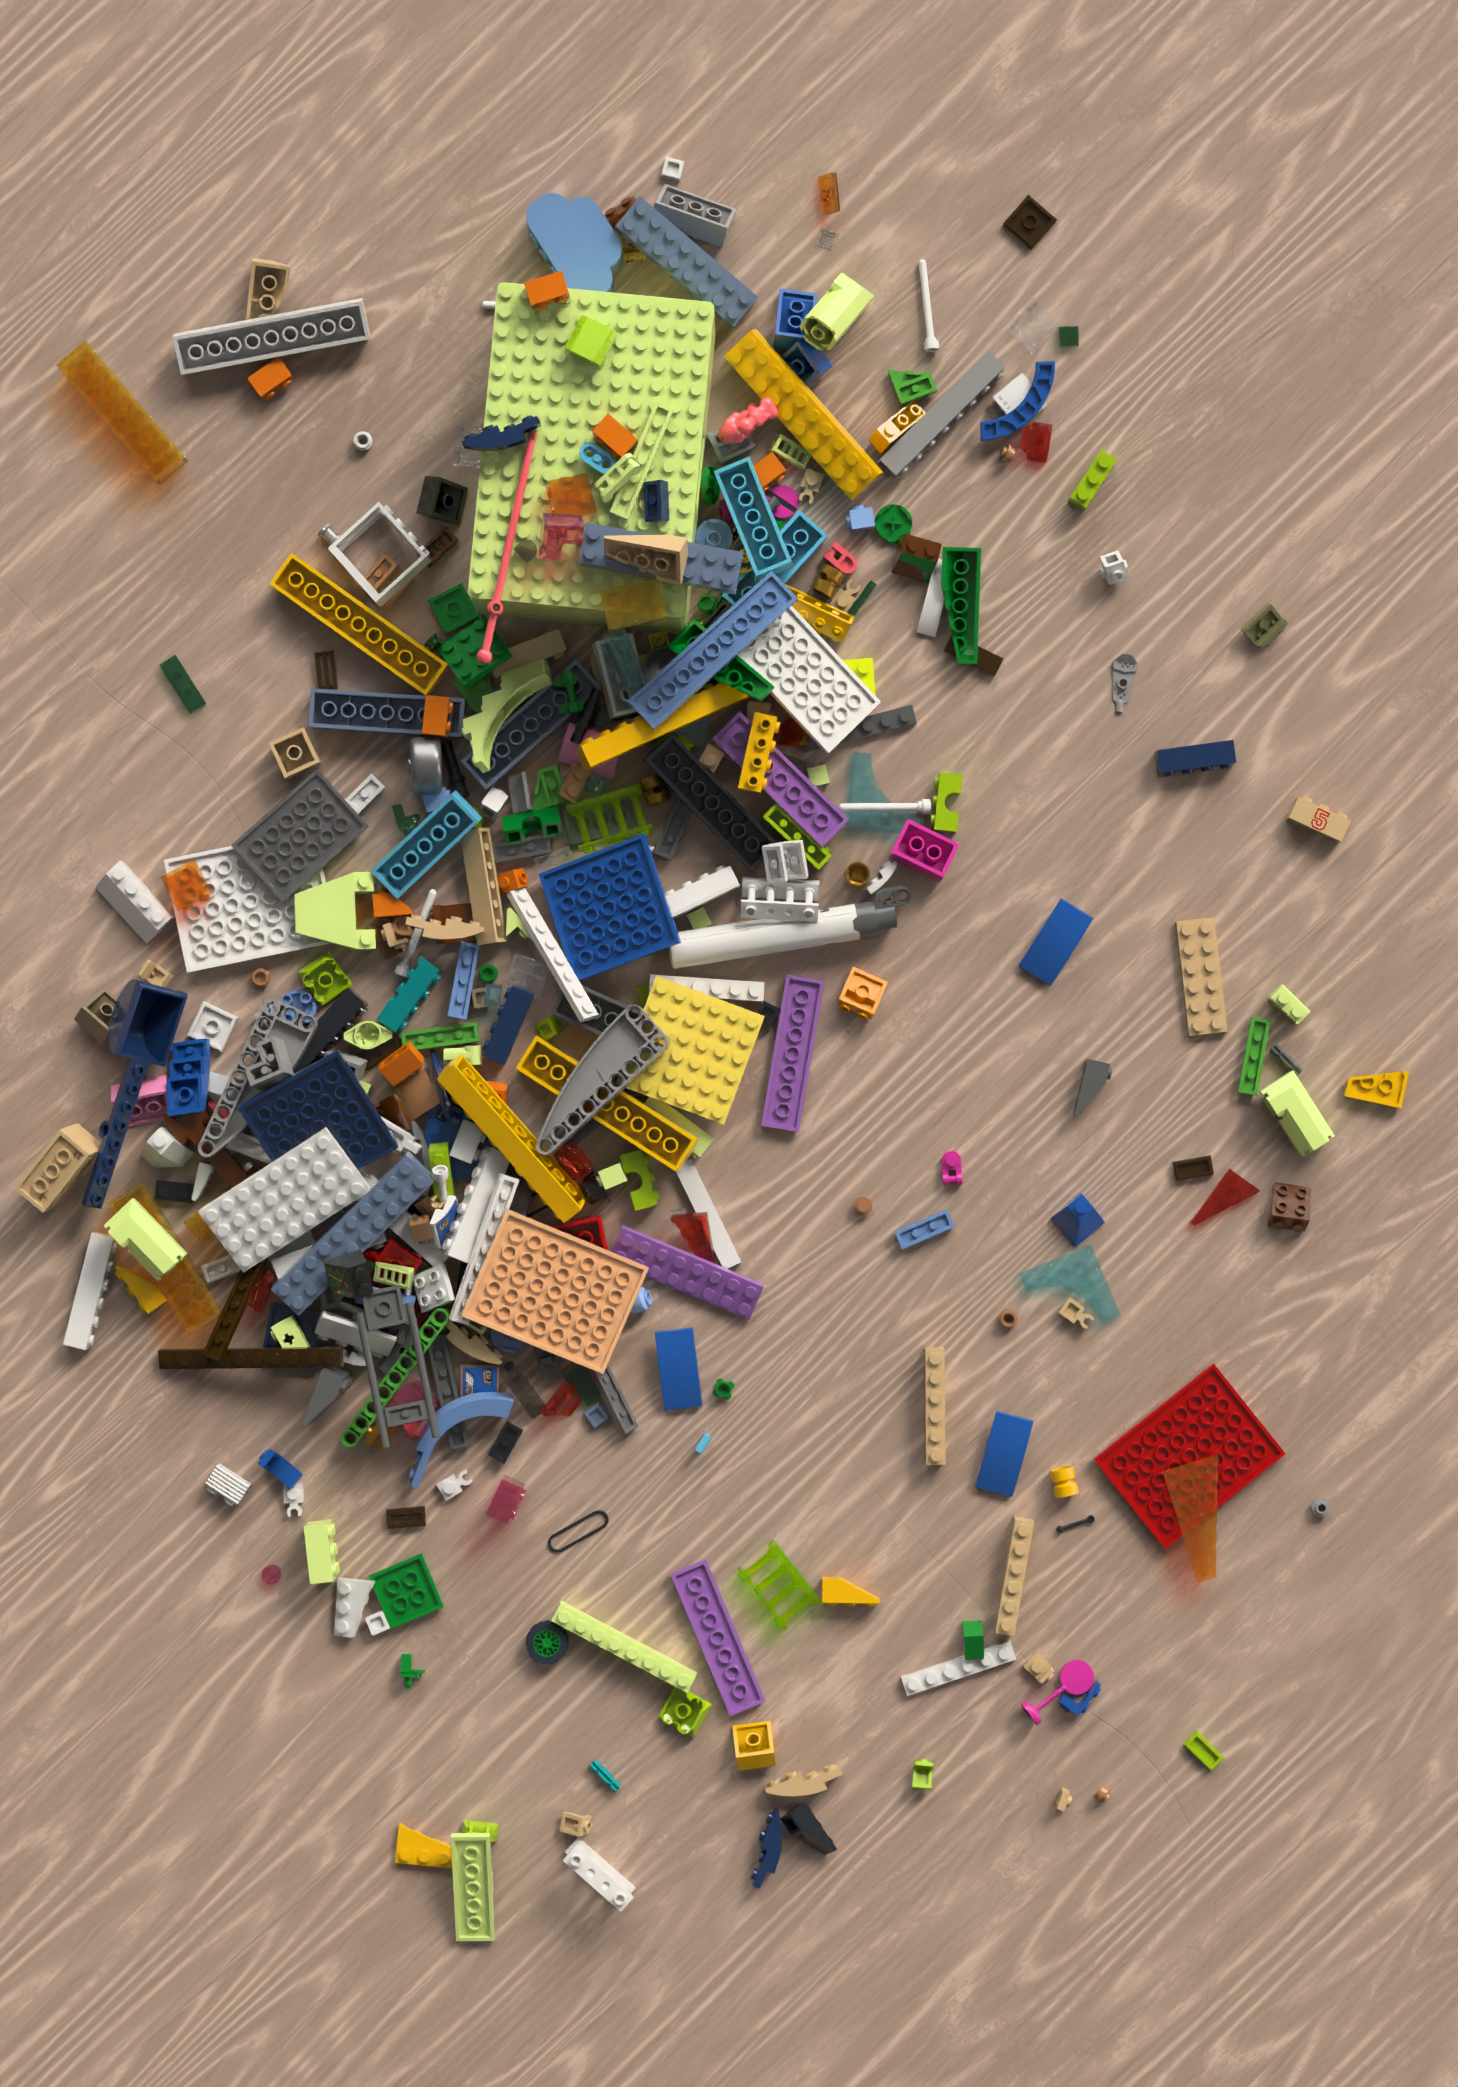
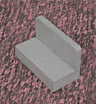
[507,772,532,814]

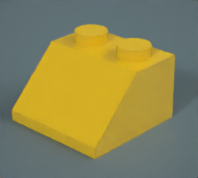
[732,1721,776,1771]

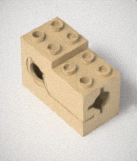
[14,1123,101,1213]

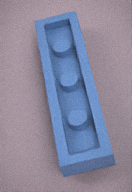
[446,941,479,1021]

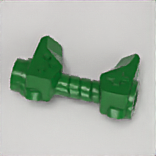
[554,669,583,714]

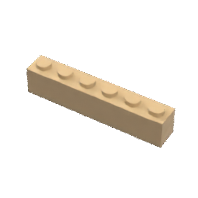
[460,828,507,946]
[924,1347,946,1465]
[994,1516,1034,1636]

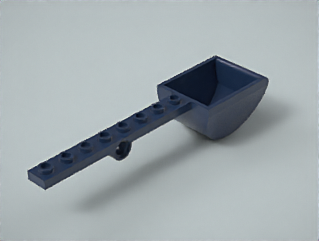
[81,979,188,1209]

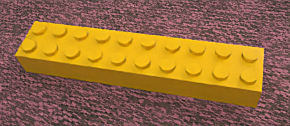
[724,329,884,500]
[269,553,450,696]
[576,681,751,772]
[516,1036,700,1172]
[437,1053,586,1223]

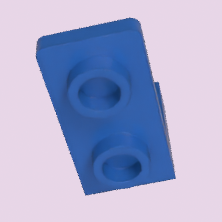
[258,1448,303,1489]
[1058,1680,1101,1716]

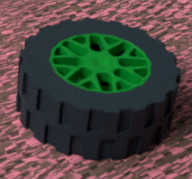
[526,1620,569,1664]

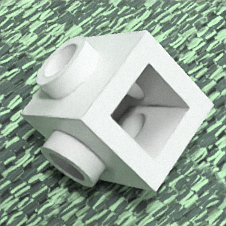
[1099,551,1129,585]

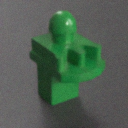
[400,1654,425,1688]

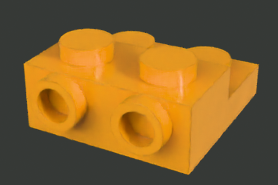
[836,967,888,1020]

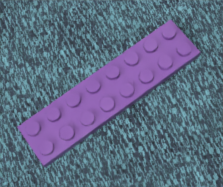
[712,711,849,847]
[761,974,824,1132]
[612,1225,764,1320]
[670,1559,765,1716]

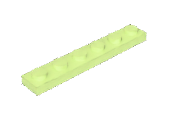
[610,402,674,520]

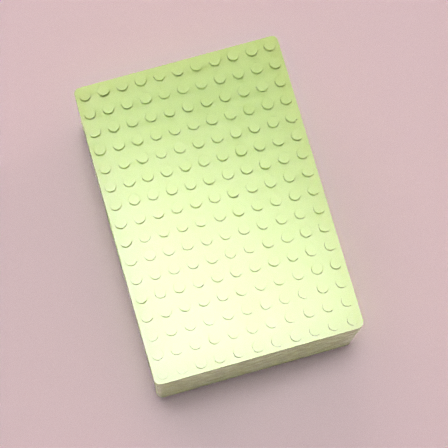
[468,282,716,634]

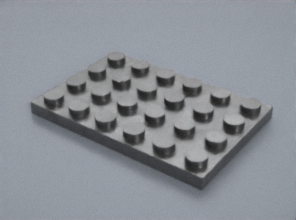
[231,769,369,903]

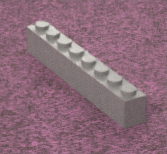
[879,351,1005,478]

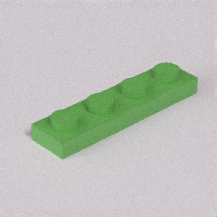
[1237,1017,1271,1096]
[401,1022,480,1050]

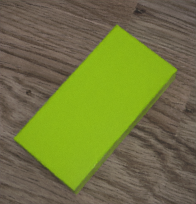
[1183,1730,1224,1771]

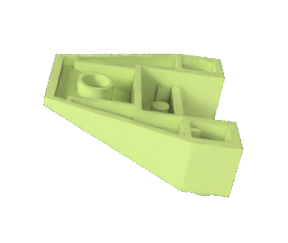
[294,872,376,951]

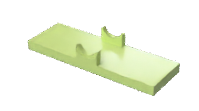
[451,1833,495,1941]

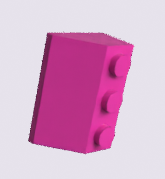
[888,819,959,883]

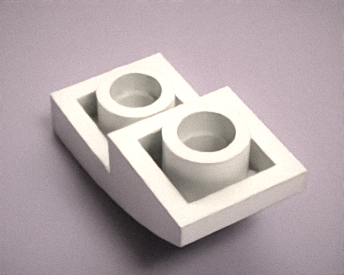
[866,860,897,895]
[333,1345,366,1366]

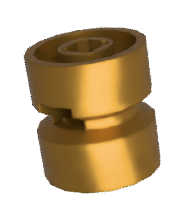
[810,564,845,599]
[639,774,671,807]
[845,862,870,888]

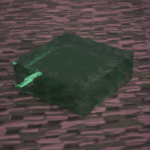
[1059,326,1079,347]

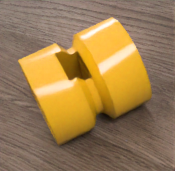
[1049,1465,1079,1498]

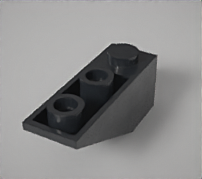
[780,1802,837,1855]

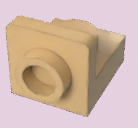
[1023,1652,1054,1684]
[560,1811,592,1837]

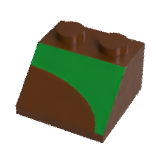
[891,534,942,583]

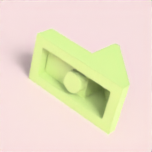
[506,907,532,941]

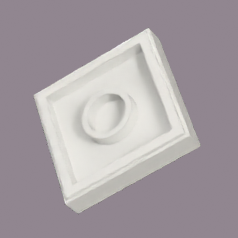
[187,1001,239,1052]

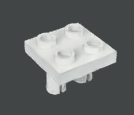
[413,1264,455,1313]

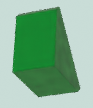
[962,1620,984,1660]

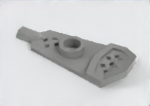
[1113,654,1138,712]

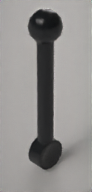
[1056,1515,1095,1533]

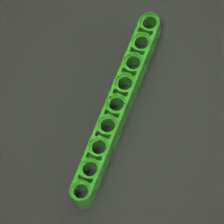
[341,1307,451,1448]

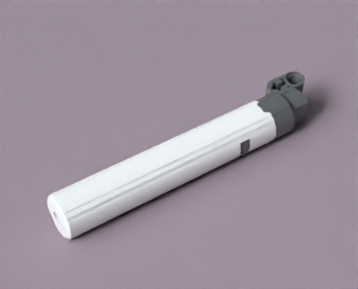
[668,886,911,969]

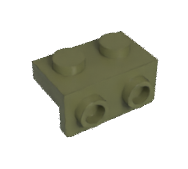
[1240,603,1288,649]

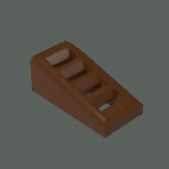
[417,527,459,568]

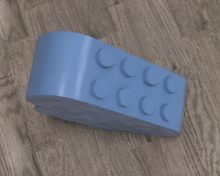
[526,193,623,293]

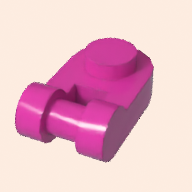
[942,1151,962,1186]

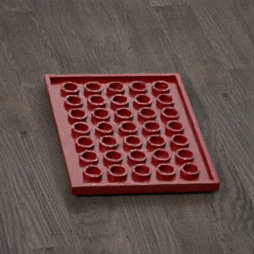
[1093,1363,1286,1550]

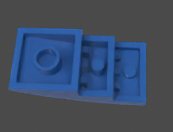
[1019,898,1094,986]
[166,1038,210,1117]
[655,1327,702,1410]
[975,1411,1033,1497]

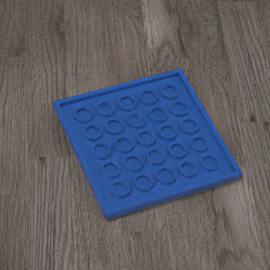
[538,834,681,982]

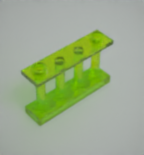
[566,783,654,854]
[737,1539,822,1630]

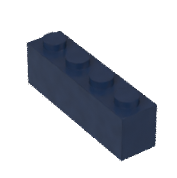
[1155,740,1237,777]
[482,984,535,1065]

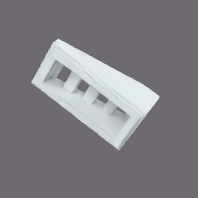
[191,1162,215,1201]

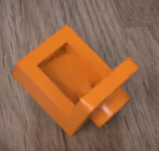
[497,868,529,894]

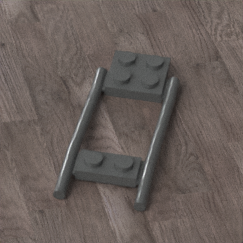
[356,1285,440,1449]

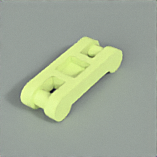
[594,453,641,503]

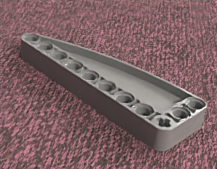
[198,999,318,1157]
[536,1005,671,1155]

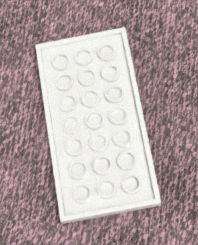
[738,606,881,754]
[198,1127,371,1273]

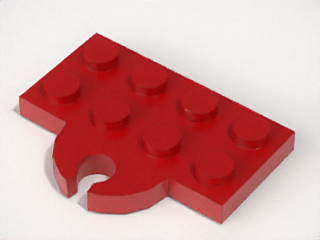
[362,1238,423,1291]

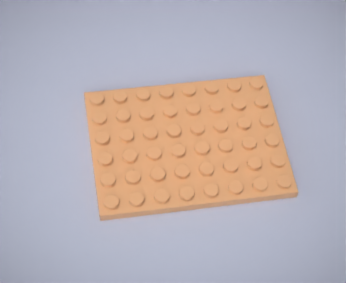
[461,1208,649,1374]

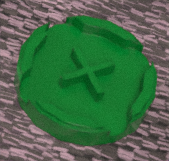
[701,466,721,505]
[874,504,912,543]

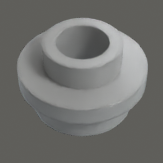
[1311,1498,1331,1517]

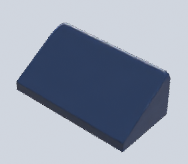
[644,480,669,522]

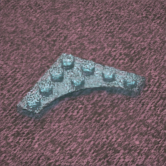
[846,752,924,833]
[1019,1244,1120,1322]

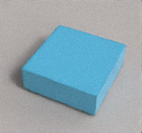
[695,1432,711,1453]

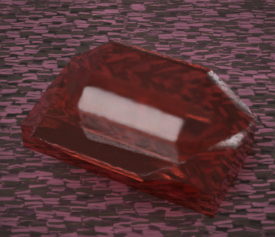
[1020,422,1053,463]
[772,718,810,747]
[553,1141,595,1183]
[246,1271,276,1313]
[540,1383,582,1417]

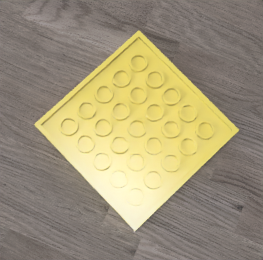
[616,976,765,1125]

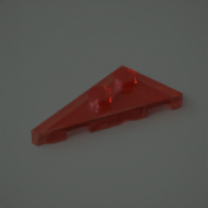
[1189,1169,1260,1226]
[670,1212,716,1264]

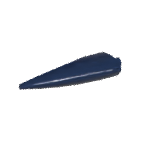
[430,1050,464,1125]

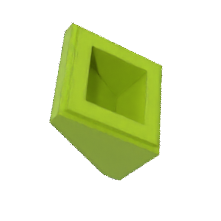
[535,1015,564,1041]

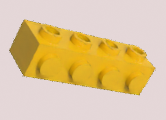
[786,584,855,643]
[738,712,780,794]

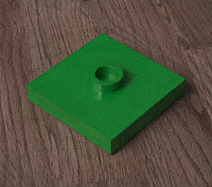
[428,583,479,635]

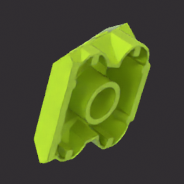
[564,315,618,366]
[298,951,352,1006]
[658,1687,712,1738]

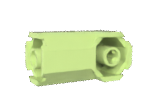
[800,273,874,350]
[1259,1071,1335,1156]
[104,1198,188,1281]

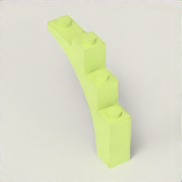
[462,659,552,773]

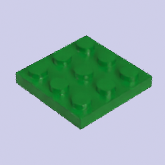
[437,615,513,689]
[369,1553,444,1629]

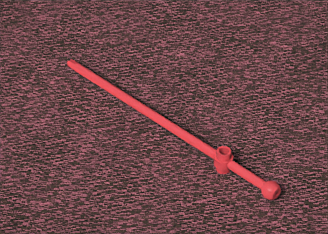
[477,430,537,664]

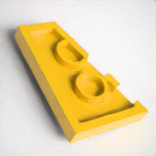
[1344,1071,1409,1108]
[395,1823,452,1868]

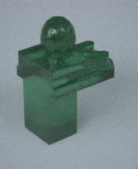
[392,804,420,836]

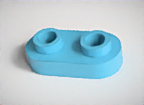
[579,443,616,475]

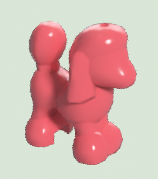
[718,397,778,444]

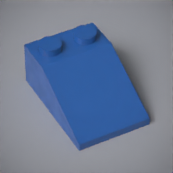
[773,289,818,351]

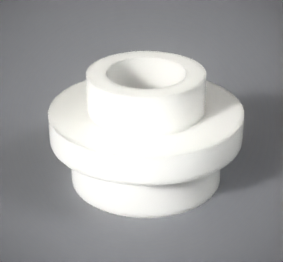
[353,431,373,451]

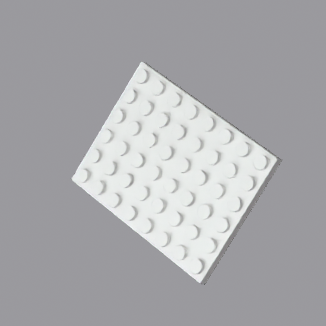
[164,846,330,973]

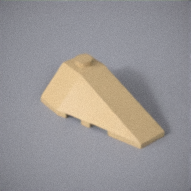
[246,258,291,320]
[604,535,688,585]

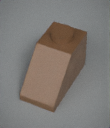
[409,1214,433,1244]

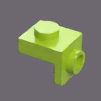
[912,1759,934,1791]

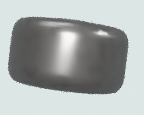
[408,737,442,795]

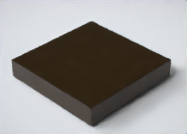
[1003,195,1057,250]

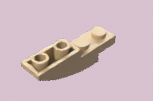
[405,914,484,940]
[438,1313,503,1365]
[765,1764,842,1796]

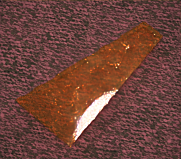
[1162,1454,1218,1583]

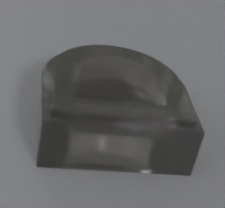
[513,539,537,564]

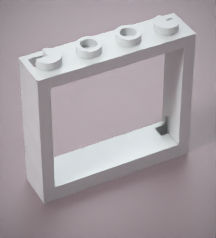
[328,502,432,607]

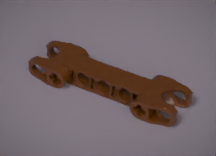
[163,1110,258,1193]

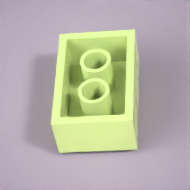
[304,1519,340,1584]

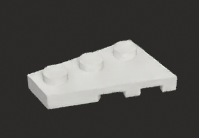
[334,1577,375,1638]

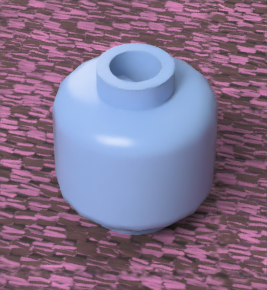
[630,1287,652,1314]

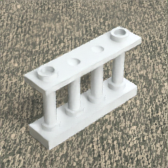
[740,877,819,922]
[563,1837,635,1912]

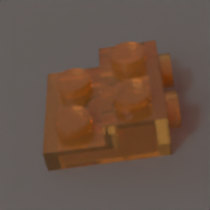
[545,472,597,522]
[160,859,213,913]

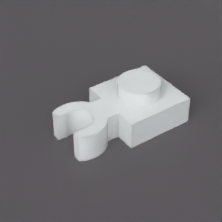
[436,1470,473,1501]
[283,1483,304,1517]

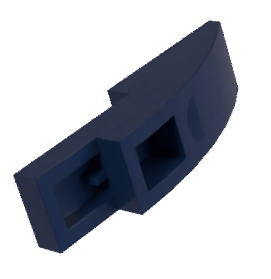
[461,415,541,451]
[751,1808,782,1889]

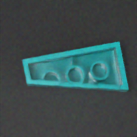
[377,956,442,1033]

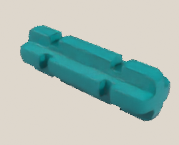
[589,1759,621,1792]

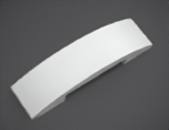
[916,559,944,637]

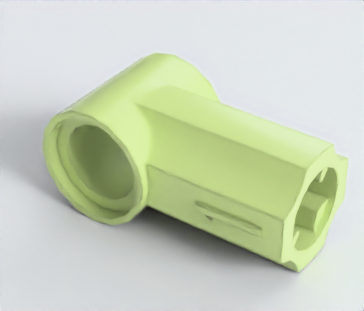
[443,1045,482,1065]

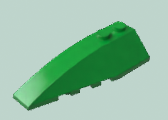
[941,547,981,664]
[668,619,775,701]

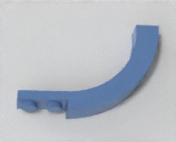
[408,1392,514,1489]

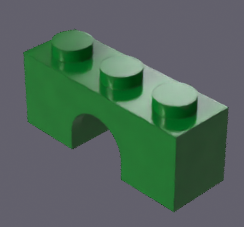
[501,806,563,846]

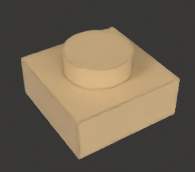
[1055,1787,1072,1812]

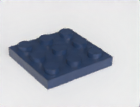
[263,1302,324,1370]

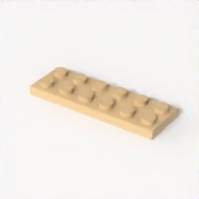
[1175,917,1228,1036]

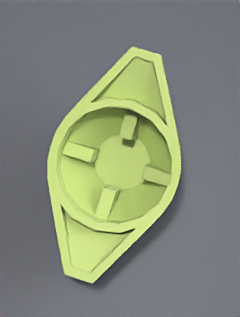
[343,1021,392,1049]

